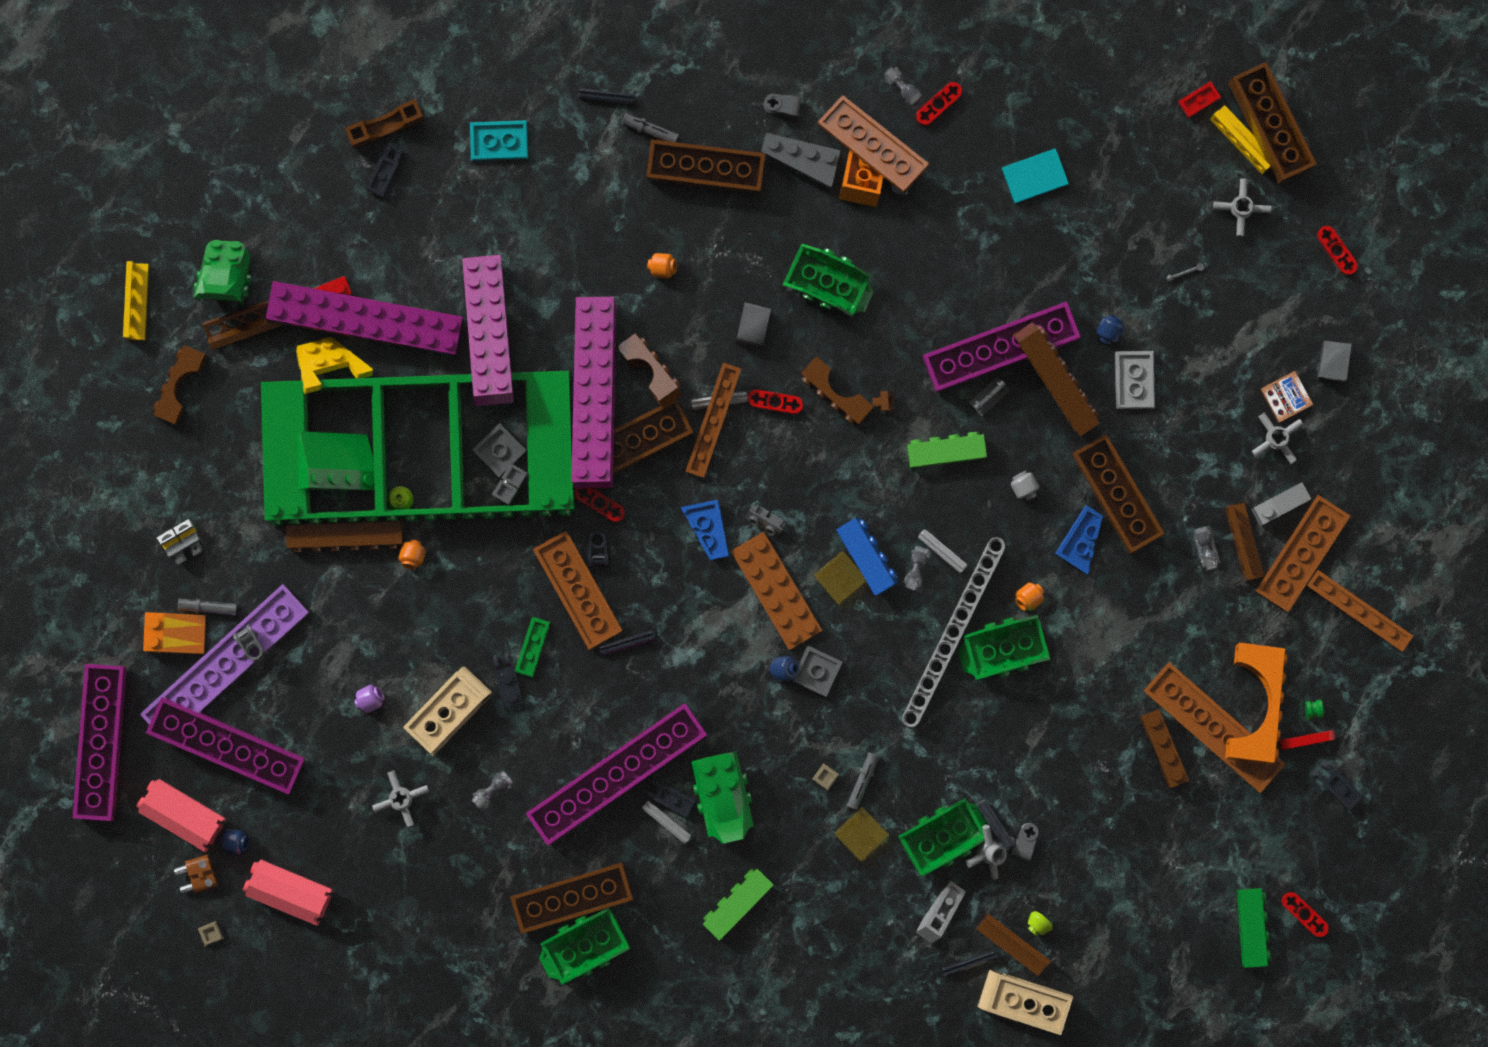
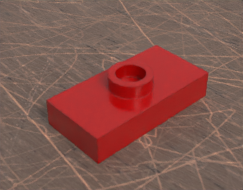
[1178,81,1221,118]

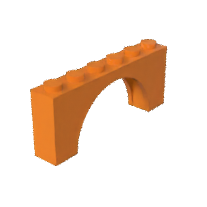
[1225,643,1287,765]

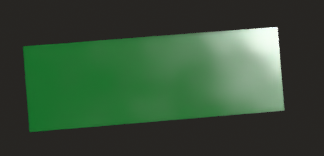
[515,617,551,677]

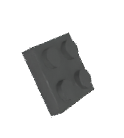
[473,424,527,478]
[792,646,842,697]

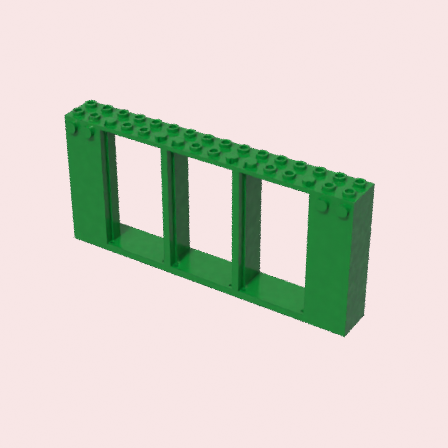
[261,371,575,526]

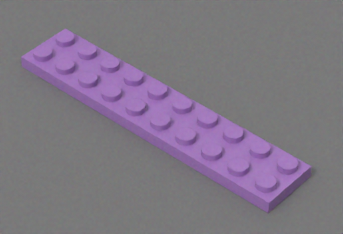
[140,584,309,743]

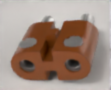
[174,854,218,893]

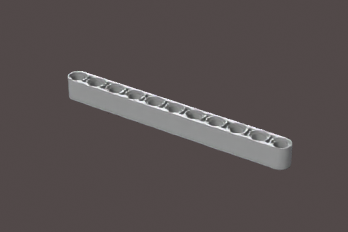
[902,537,1005,728]

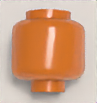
[648,253,677,278]
[399,540,426,570]
[1015,583,1044,611]

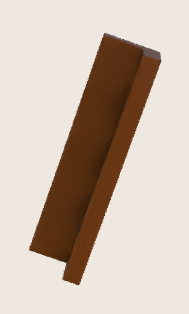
[203,300,284,350]
[1225,503,1264,582]
[976,914,1051,976]

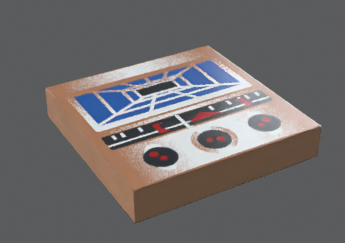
[1260,371,1313,423]

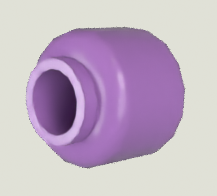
[354,685,384,713]

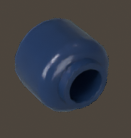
[1097,315,1125,344]
[770,656,799,682]
[219,829,249,855]

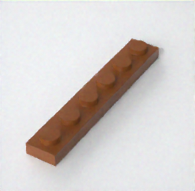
[686,363,741,478]
[1306,570,1413,652]

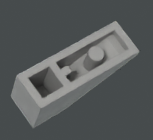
[1251,483,1311,526]
[916,881,966,943]

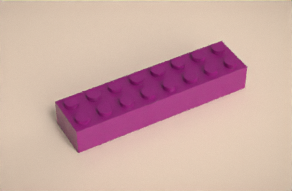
[462,255,514,406]
[922,302,1080,393]
[73,664,127,821]
[146,697,305,794]

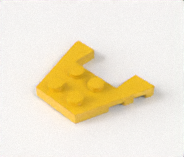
[296,337,373,394]

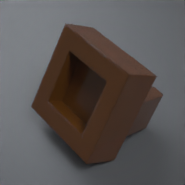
[873,391,894,412]

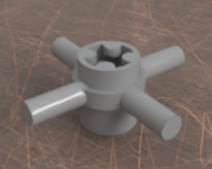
[1213,179,1271,236]
[1252,412,1303,464]
[372,770,429,827]
[966,825,1015,879]

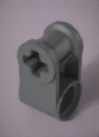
[764,94,801,118]
[232,624,265,662]
[1011,823,1039,861]

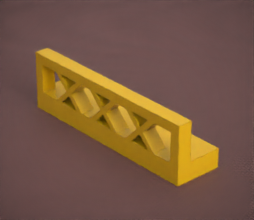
[1210,105,1270,174]
[123,261,149,341]

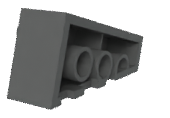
[762,133,840,191]

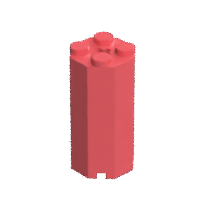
[136,779,226,852]
[243,860,333,925]

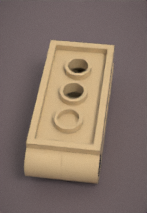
[403,666,492,756]
[978,970,1073,1035]

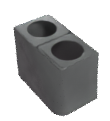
[736,302,771,347]
[1317,341,1351,384]

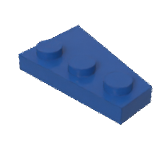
[680,500,730,560]
[1055,506,1103,575]

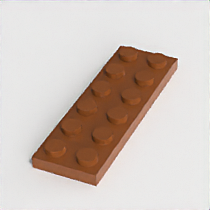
[818,95,929,193]
[1255,495,1350,612]
[533,531,622,650]
[731,532,822,650]

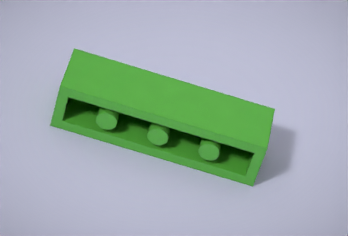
[907,432,987,469]
[703,869,773,940]

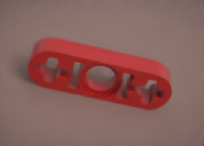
[916,82,962,126]
[1317,226,1357,276]
[748,390,803,414]
[575,488,625,522]
[1279,730,1336,750]
[1281,892,1328,937]

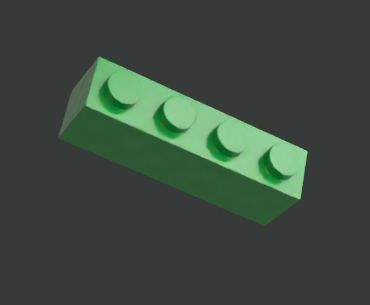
[1236,888,1271,968]

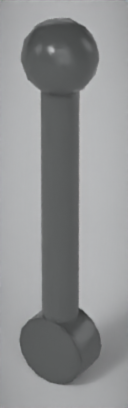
[1166,263,1204,282]

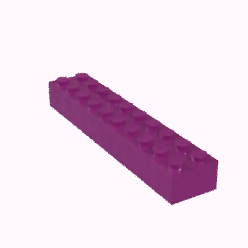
[266,281,462,357]
[572,297,617,488]
[526,703,707,845]

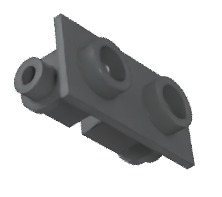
[969,377,1010,416]
[745,504,786,538]

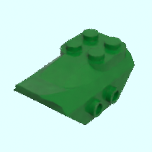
[194,240,252,305]
[783,244,874,317]
[958,615,1050,680]
[692,751,754,844]
[899,798,989,877]
[539,907,630,985]

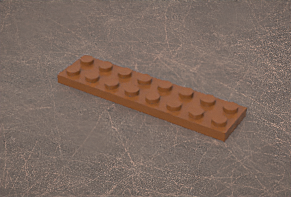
[1143,662,1285,793]

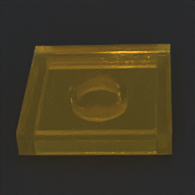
[813,551,866,605]
[834,807,889,861]

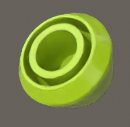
[387,486,413,510]
[1027,911,1053,936]

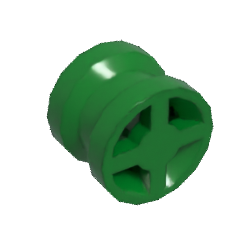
[1305,699,1324,720]

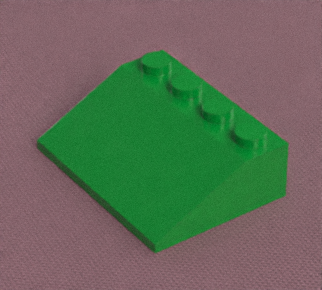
[297,432,375,492]

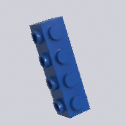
[836,517,898,596]

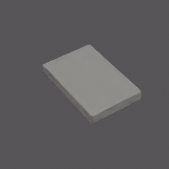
[1115,351,1155,409]

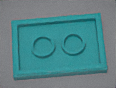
[470,120,528,161]
[1002,148,1069,204]

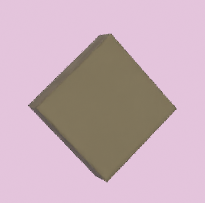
[813,763,839,790]
[198,921,224,946]

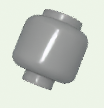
[1011,471,1039,501]

